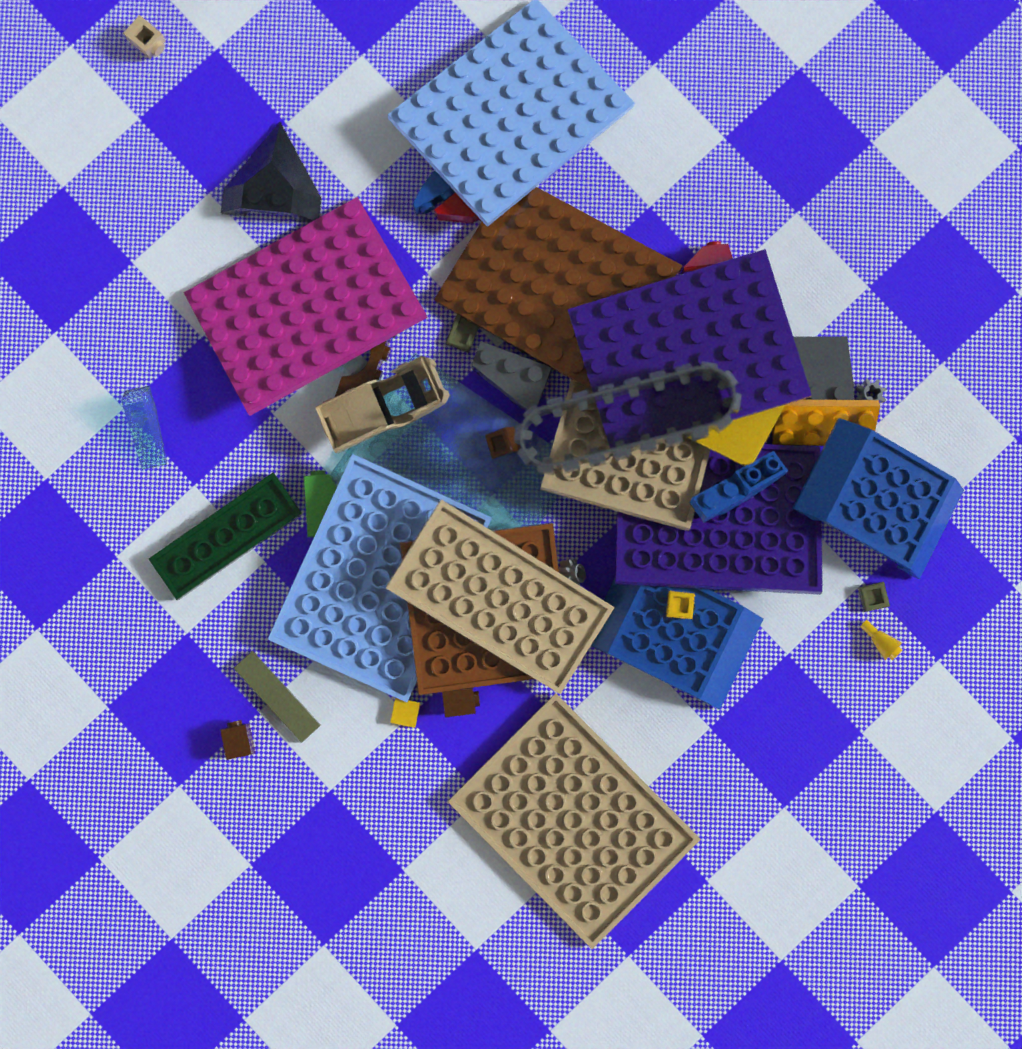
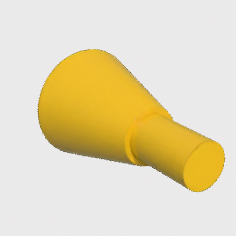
[860,620,902,661]

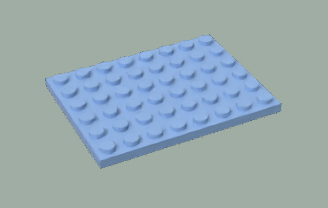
[388,0,635,227]
[268,454,492,702]

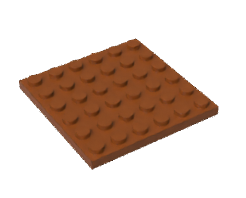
[400,523,559,695]

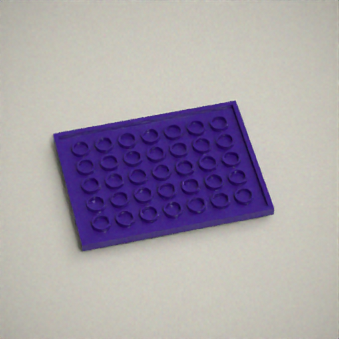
[568,249,812,457]
[615,444,823,595]

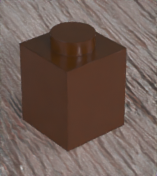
[442,688,480,717]
[220,720,256,760]

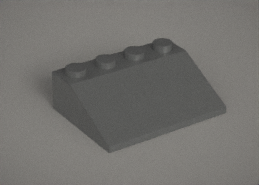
[794,337,854,400]

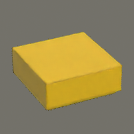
[666,591,695,619]
[390,698,421,728]

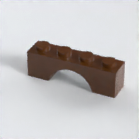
[334,335,397,398]

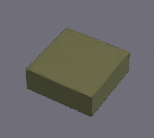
[858,582,890,612]

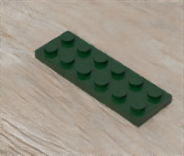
[149,472,303,600]

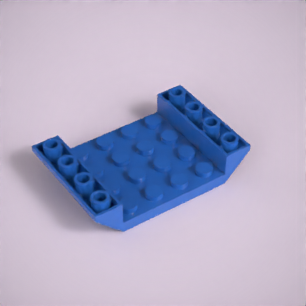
[792,418,964,579]
[591,578,763,710]

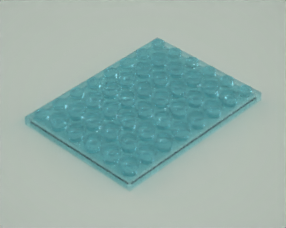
[330,353,559,530]

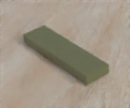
[234,651,321,743]

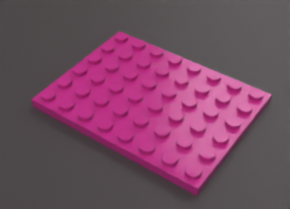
[183,197,427,416]

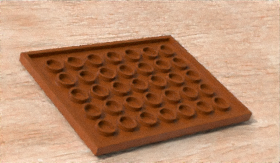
[434,187,683,391]

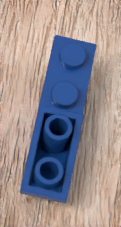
[413,170,456,215]
[689,451,788,522]

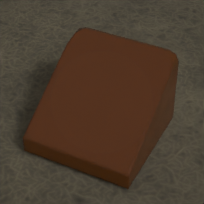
[485,427,521,459]

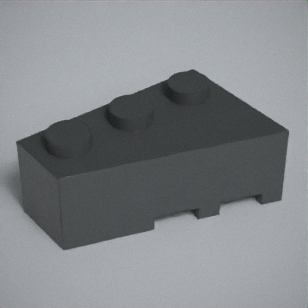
[472,341,552,412]

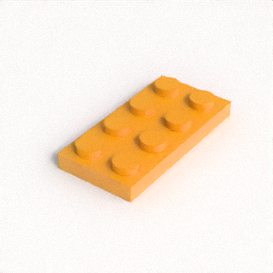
[771,400,880,446]

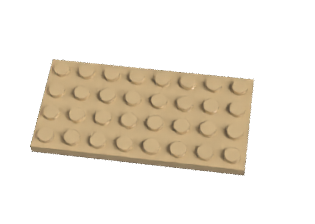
[386,499,615,694]

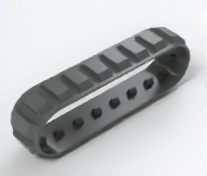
[514,362,741,476]

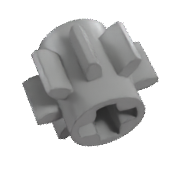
[855,379,887,403]
[558,559,586,585]

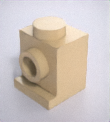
[123,15,166,59]

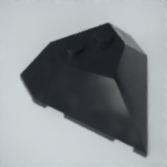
[221,122,322,222]

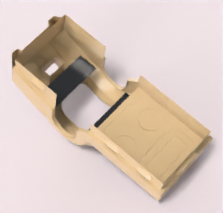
[315,355,450,453]

